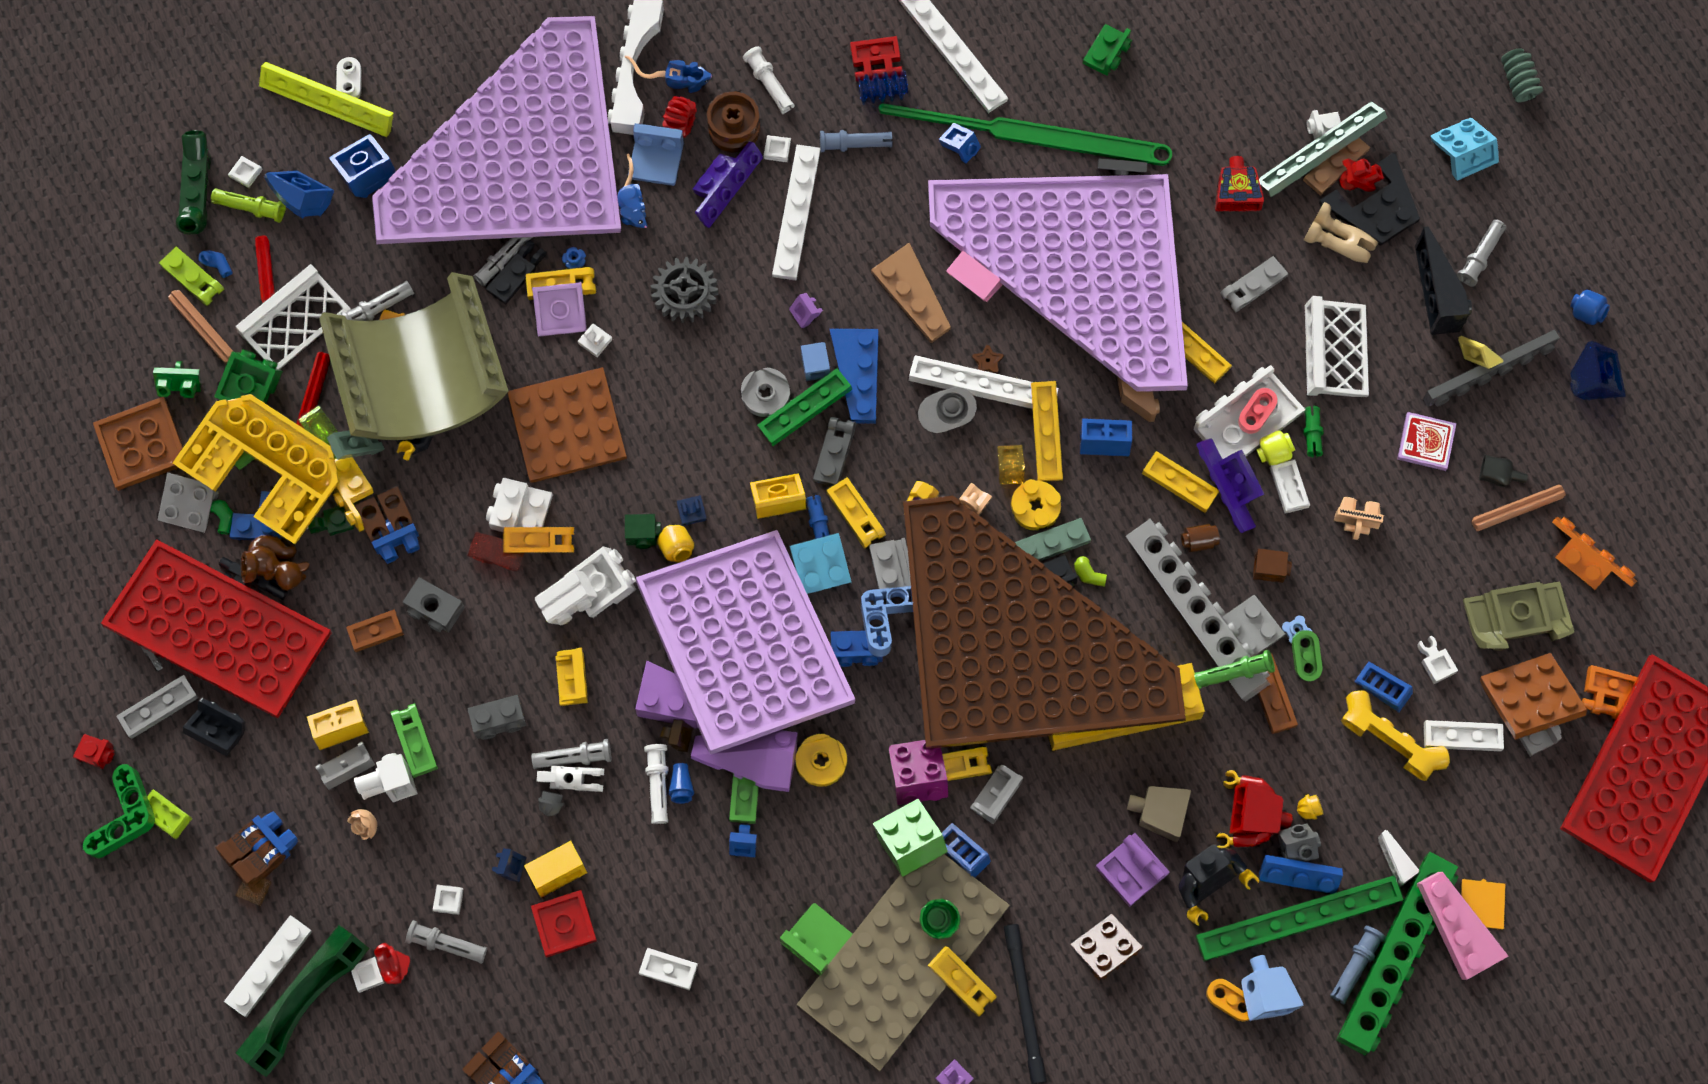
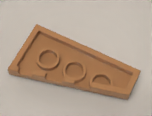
[871,243,951,343]

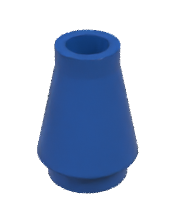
[669,763,694,804]

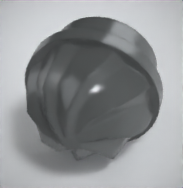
[538,791,564,816]

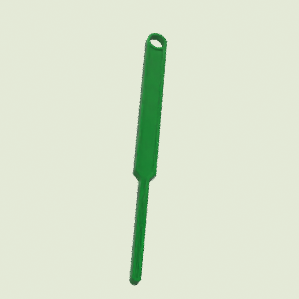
[879,103,1172,166]

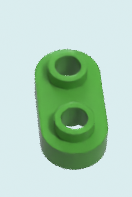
[1292,630,1322,681]

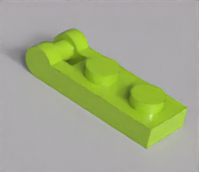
[159,246,224,306]

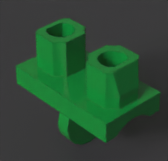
[153,361,201,398]

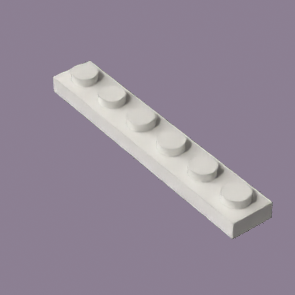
[772,145,820,281]
[909,355,1059,409]

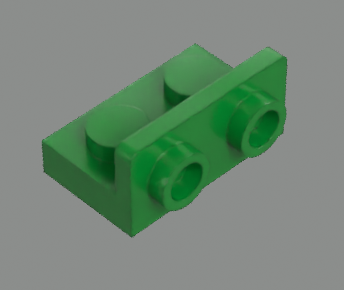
[1082,24,1132,76]

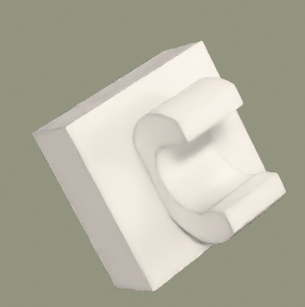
[578,324,612,357]

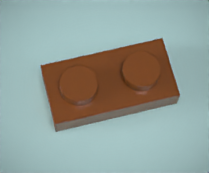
[346,609,404,652]

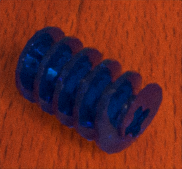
[858,70,908,105]

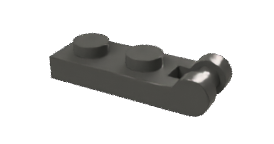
[813,417,856,486]

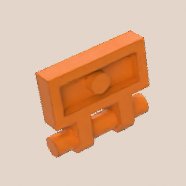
[1582,665,1638,719]

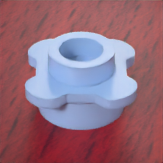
[1282,616,1312,644]

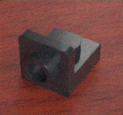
[1043,555,1078,588]

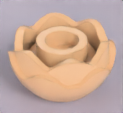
[347,809,377,840]

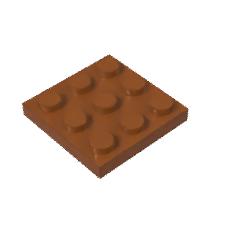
[93,397,183,491]
[1480,653,1587,740]

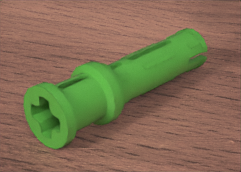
[1194,650,1275,689]

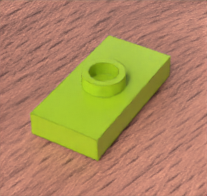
[147,789,192,839]

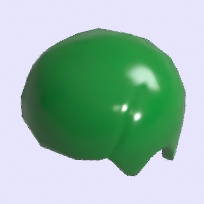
[919,899,961,939]

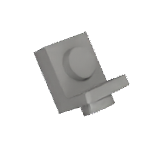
[1519,725,1562,757]

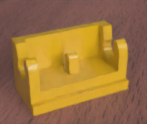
[556,648,588,706]
[307,700,369,750]
[524,841,587,897]

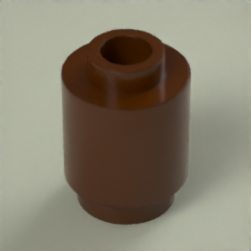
[1181,524,1220,552]

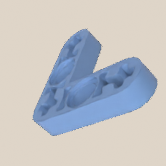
[861,586,913,657]

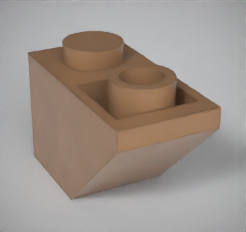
[1117,377,1160,422]

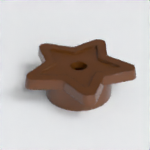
[972,345,1004,374]

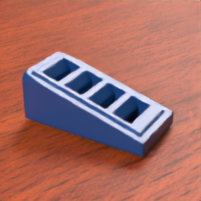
[1355,662,1413,712]
[942,823,991,878]

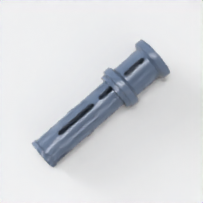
[820,130,892,152]
[1330,926,1386,1004]

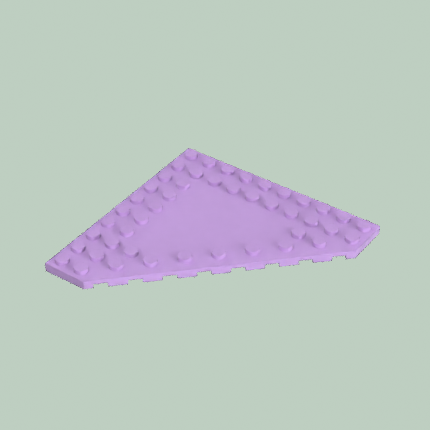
[372,16,621,244]
[928,174,1188,392]

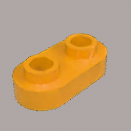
[1206,979,1249,1022]

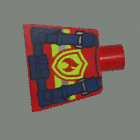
[1215,156,1264,211]

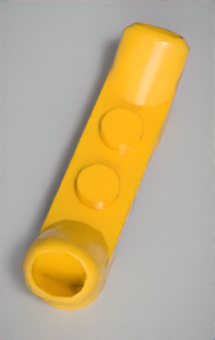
[1341,690,1450,781]

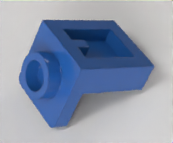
[939,123,981,163]

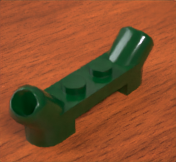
[176,130,211,235]

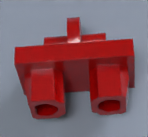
[1340,158,1384,192]

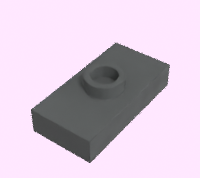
[1097,158,1147,175]

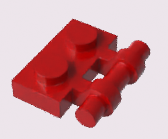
[850,36,903,83]

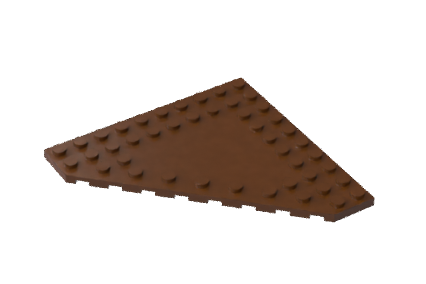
[903,496,1186,749]

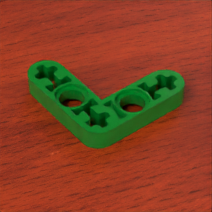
[83,764,155,858]

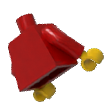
[1216,770,1293,849]

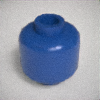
[1570,290,1610,325]

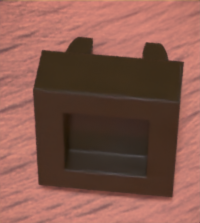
[660,719,693,752]

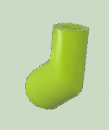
[1074,556,1107,587]

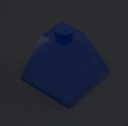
[1570,341,1626,400]

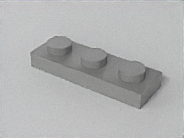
[116,675,198,739]

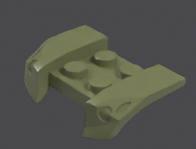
[1463,581,1575,651]

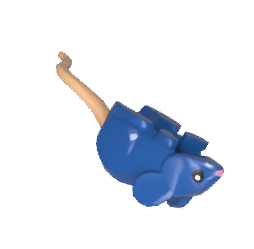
[625,56,712,93]
[617,154,647,228]

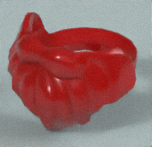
[374,943,410,984]

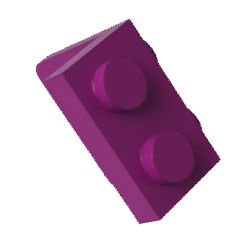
[889,740,948,805]

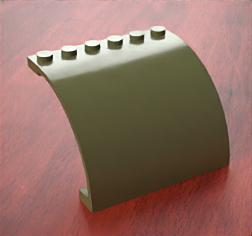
[319,272,509,440]

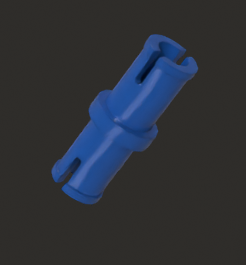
[806,495,830,539]

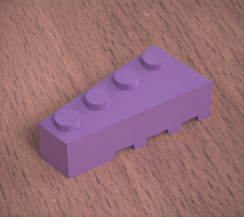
[635,661,699,728]

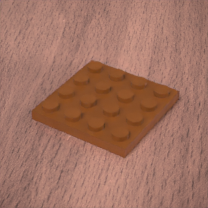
[508,367,627,483]

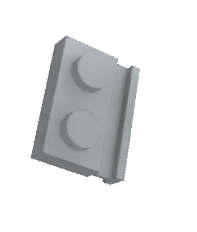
[869,538,911,589]

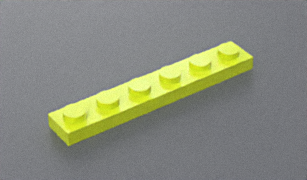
[259,62,393,137]

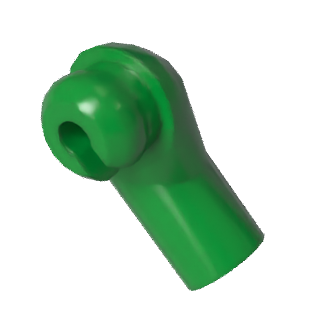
[210,499,234,535]

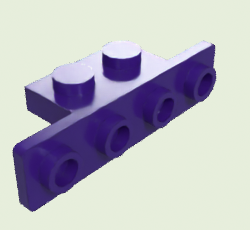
[692,141,763,228]
[1197,438,1264,533]

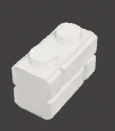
[535,570,597,625]

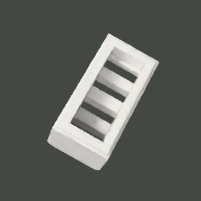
[1378,830,1419,888]

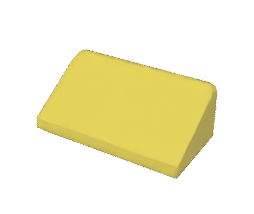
[1458,336,1504,369]

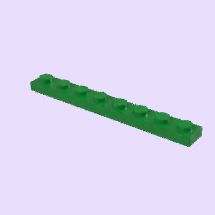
[1195,875,1403,962]

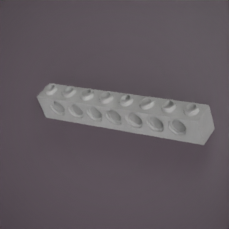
[1126,519,1270,702]

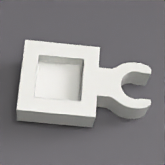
[1418,636,1458,684]

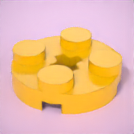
[1011,479,1061,531]
[795,734,847,787]

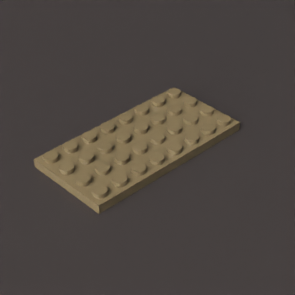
[797,854,1010,1072]

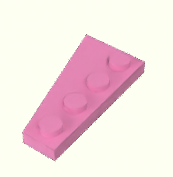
[1417,872,1508,980]

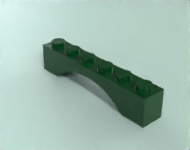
[236,925,370,1077]

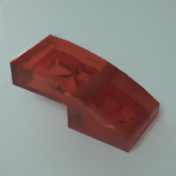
[467,532,525,572]

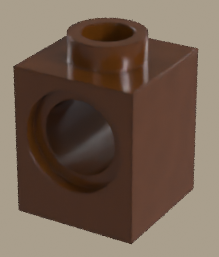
[1253,548,1292,583]

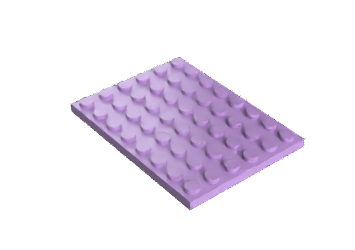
[636,530,855,755]

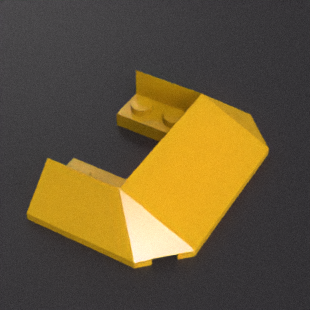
[173,394,339,544]

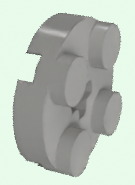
[741,368,790,417]

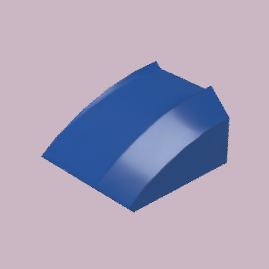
[329,134,396,198]
[264,171,334,219]

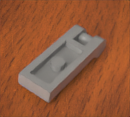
[1220,256,1288,312]

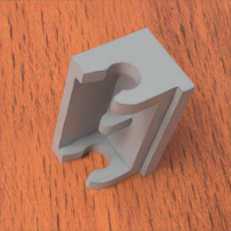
[315,742,375,790]
[970,765,1023,824]

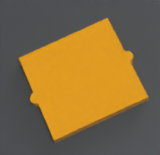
[1461,879,1505,929]

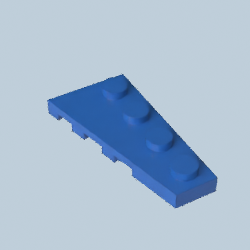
[829,329,878,424]

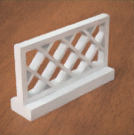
[236,264,351,370]
[1305,296,1369,397]

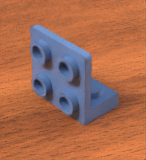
[628,123,684,186]

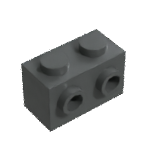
[467,695,527,740]

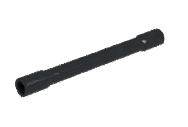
[1003,924,1047,1084]

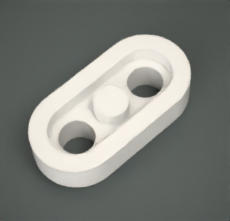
[336,57,362,99]

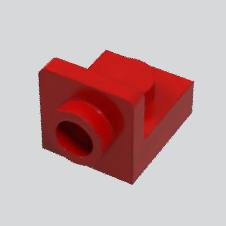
[73,734,114,769]

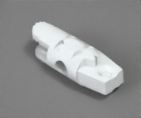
[537,766,604,792]

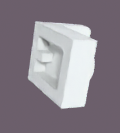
[1307,110,1341,140]

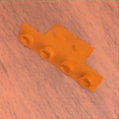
[1552,517,1637,590]

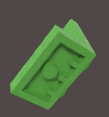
[780,903,852,976]

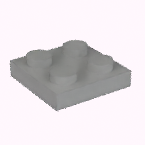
[1213,595,1285,656]

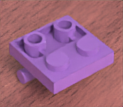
[1095,833,1170,907]

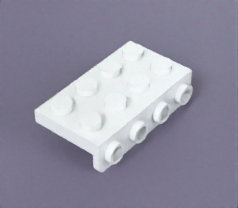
[1193,365,1305,459]

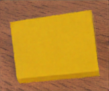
[750,473,806,519]

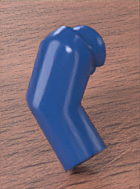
[198,250,233,278]

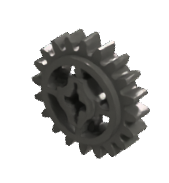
[651,257,718,323]

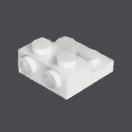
[486,478,553,532]
[564,547,636,618]

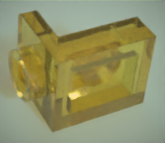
[997,445,1024,485]

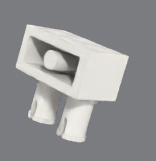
[354,753,418,802]

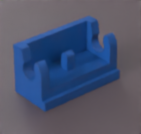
[1080,419,1132,456]

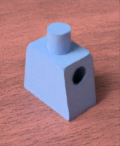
[1241,955,1304,1021]

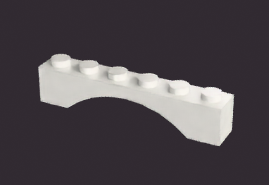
[608,0,664,135]

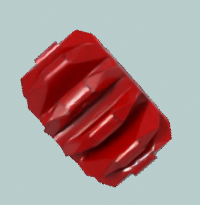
[662,96,697,138]

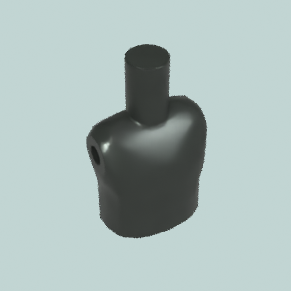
[1479,455,1528,487]

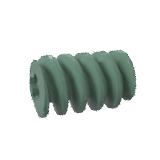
[1501,48,1543,102]

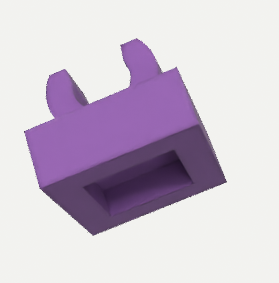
[789,293,823,328]
[936,1059,974,1084]

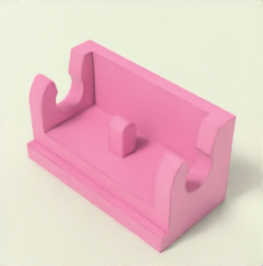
[946,251,1002,302]

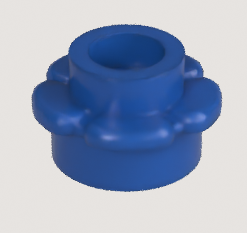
[562,247,586,269]

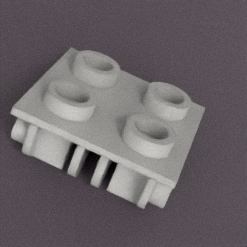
[158,473,218,533]

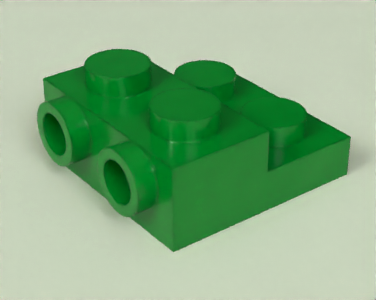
[214,349,283,404]

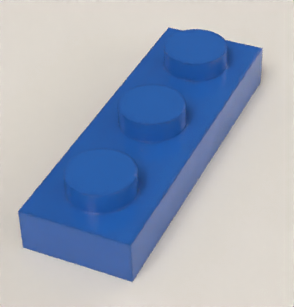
[1259,855,1343,894]

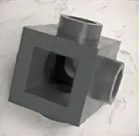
[1278,823,1321,862]

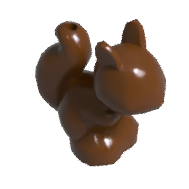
[241,535,310,591]

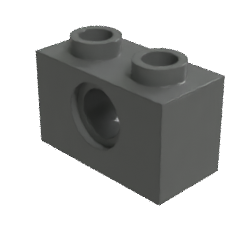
[403,577,465,633]

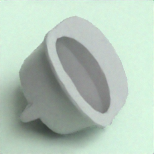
[918,387,977,433]

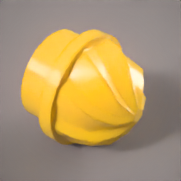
[1297,794,1323,820]

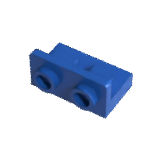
[831,631,883,667]

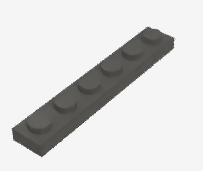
[1423,330,1560,407]

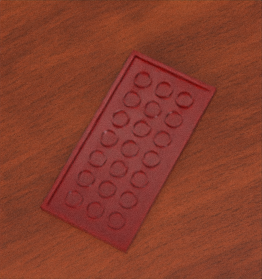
[101,539,332,719]
[1560,654,1708,883]

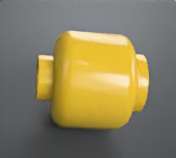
[657,525,694,563]

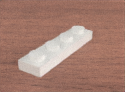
[224,915,312,1018]

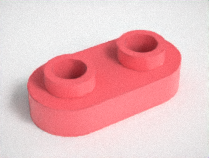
[1238,388,1277,434]

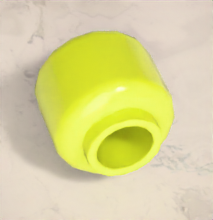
[1256,430,1295,466]

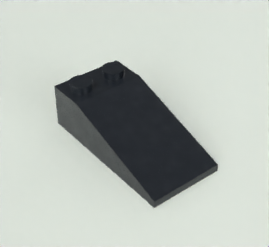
[1415,226,1472,335]

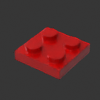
[531,890,597,958]

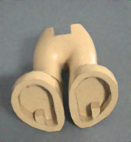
[1304,202,1378,263]

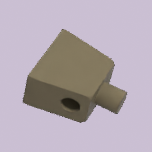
[1127,786,1191,842]

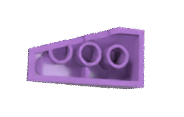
[691,730,797,792]

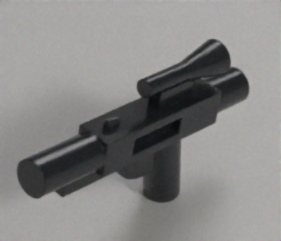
[219,557,288,600]

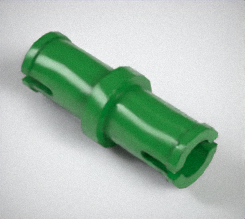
[1303,406,1324,458]

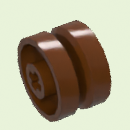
[707,91,760,153]

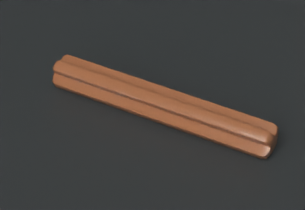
[168,290,234,364]
[1472,485,1565,531]

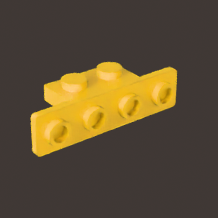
[333,457,373,532]

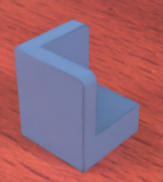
[801,342,830,381]

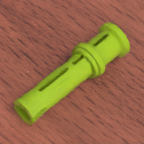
[211,188,286,223]

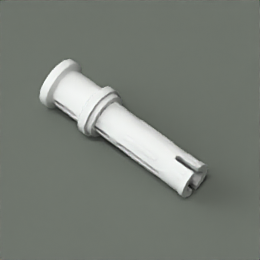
[743,46,795,114]
[644,744,669,824]

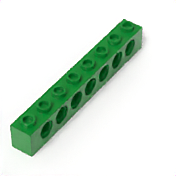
[1336,852,1459,1056]

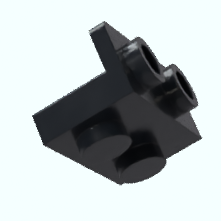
[183,698,245,756]

